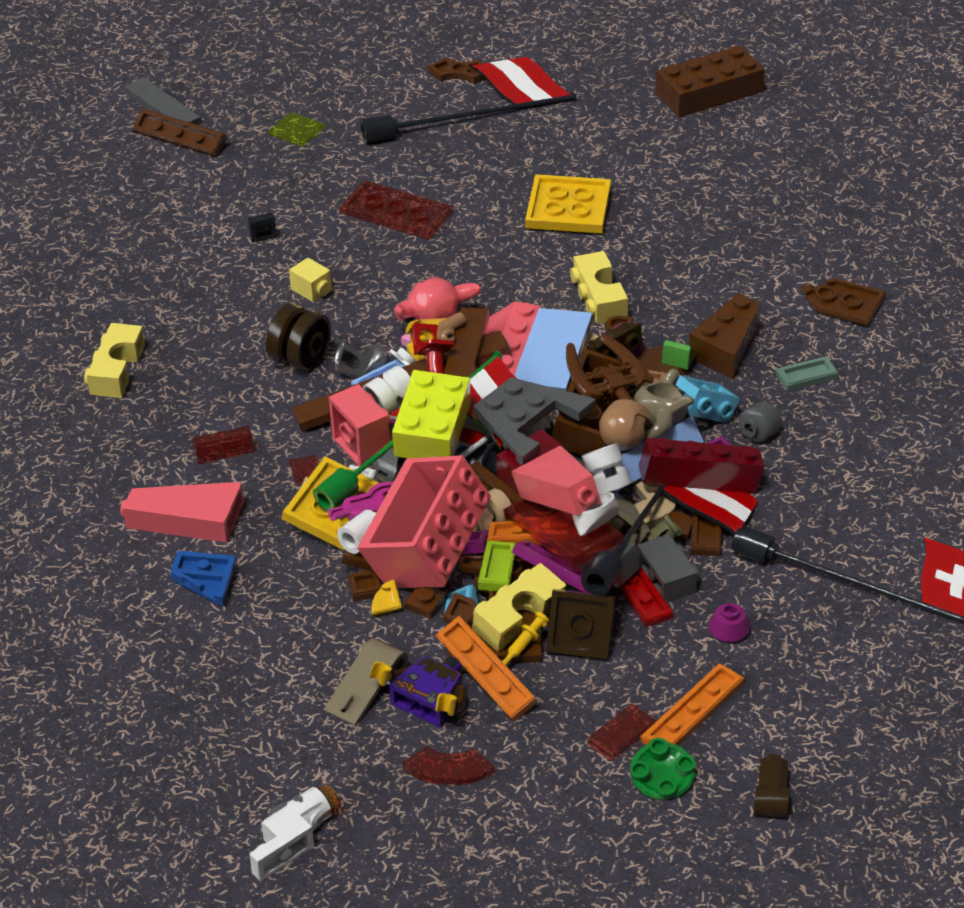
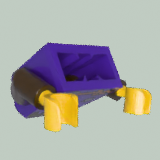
[369,656,466,728]

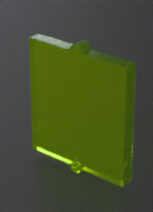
[267,112,326,147]

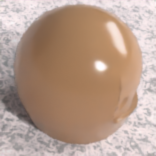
[599,399,652,451]

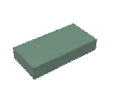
[776,356,839,392]

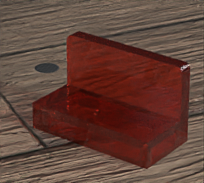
[191,426,254,464]

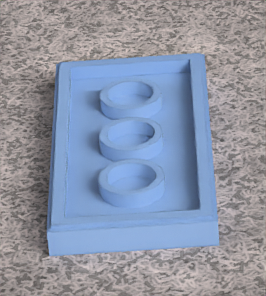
[514,308,593,391]

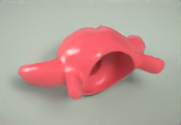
[394,277,481,321]

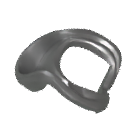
[334,339,389,378]

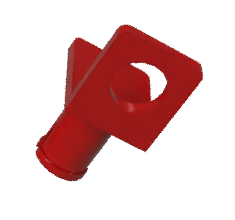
[412,323,454,374]

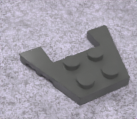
[474,377,596,465]

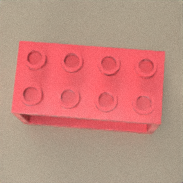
[357,455,491,588]

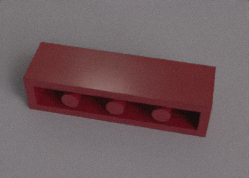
[638,438,764,494]

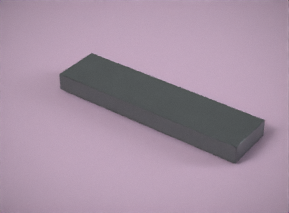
[124,77,201,125]

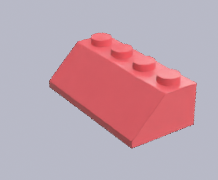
[475,301,541,375]

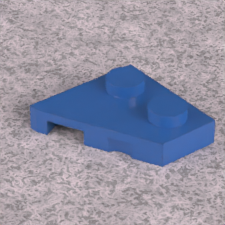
[170,550,237,606]

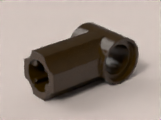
[754,754,789,818]

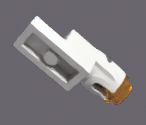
[250,784,340,881]

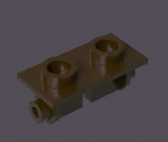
[586,322,642,358]

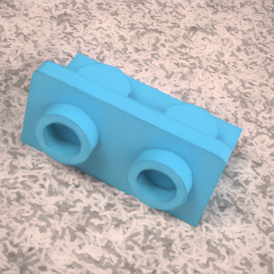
[675,375,740,423]

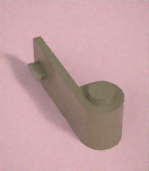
[323,638,408,726]

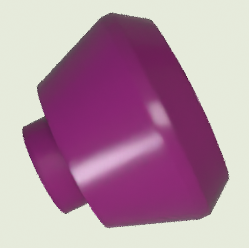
[708,603,751,643]

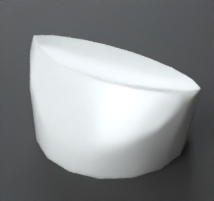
[572,492,620,536]

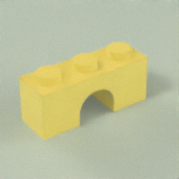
[570,251,628,324]
[84,323,145,398]
[472,563,567,652]

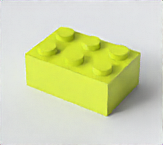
[392,370,471,458]

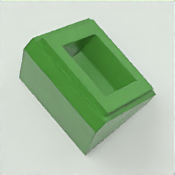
[662,340,696,370]

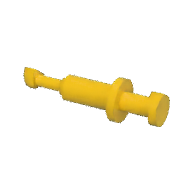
[502,611,549,665]

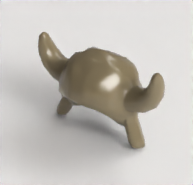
[629,369,694,439]

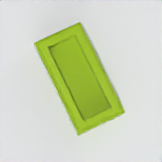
[478,541,516,591]

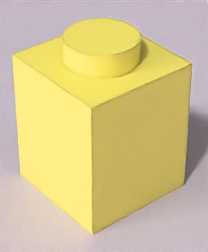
[289,258,332,302]

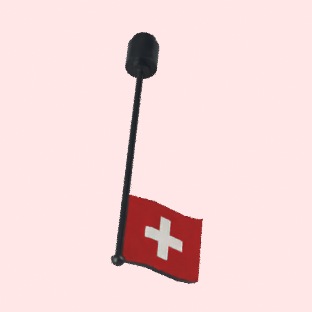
[731,527,964,623]

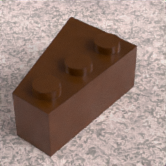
[689,293,761,379]

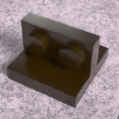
[546,589,616,659]

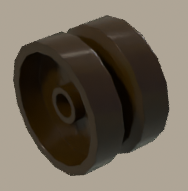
[266,303,331,372]

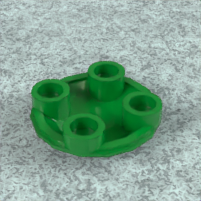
[630,738,695,800]

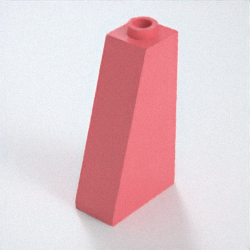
[511,446,601,515]
[120,482,244,542]

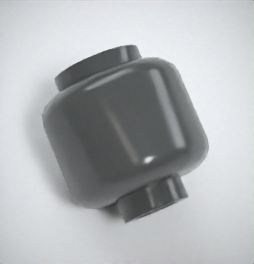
[739,402,781,443]

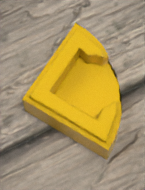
[371,580,402,617]

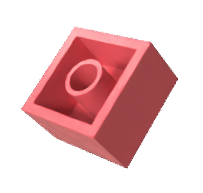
[329,384,392,467]

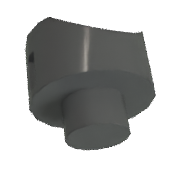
[373,448,409,483]

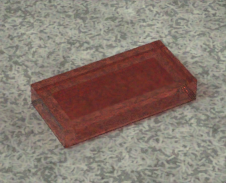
[588,703,656,762]

